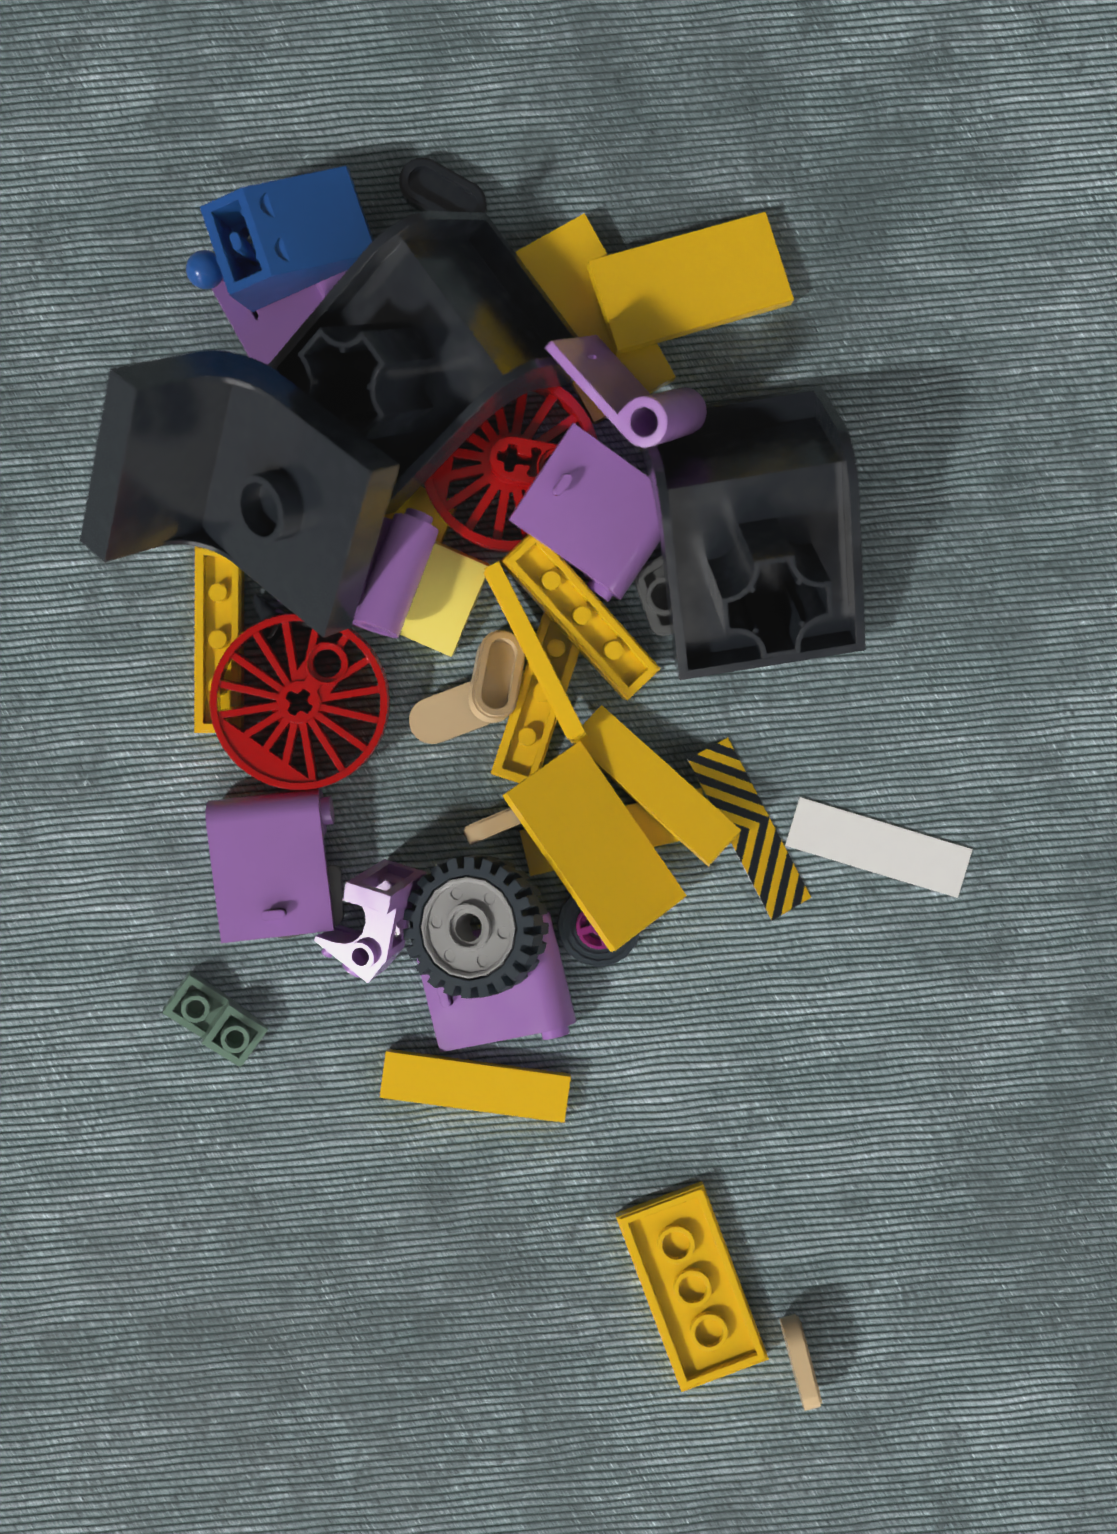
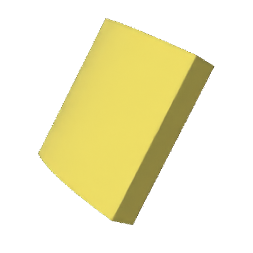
[400,541,491,657]

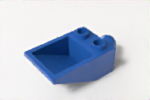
[186,166,374,312]

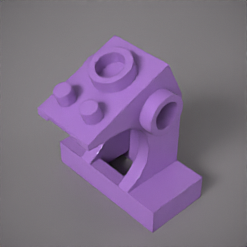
[314,859,427,983]

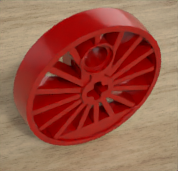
[424,386,598,552]
[210,612,390,790]

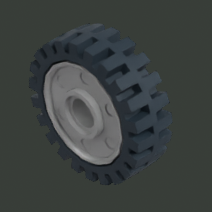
[403,855,549,999]

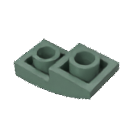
[162,971,268,1068]

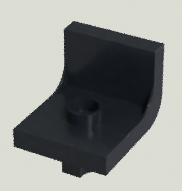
[268,211,578,515]
[80,350,400,638]
[640,386,866,680]

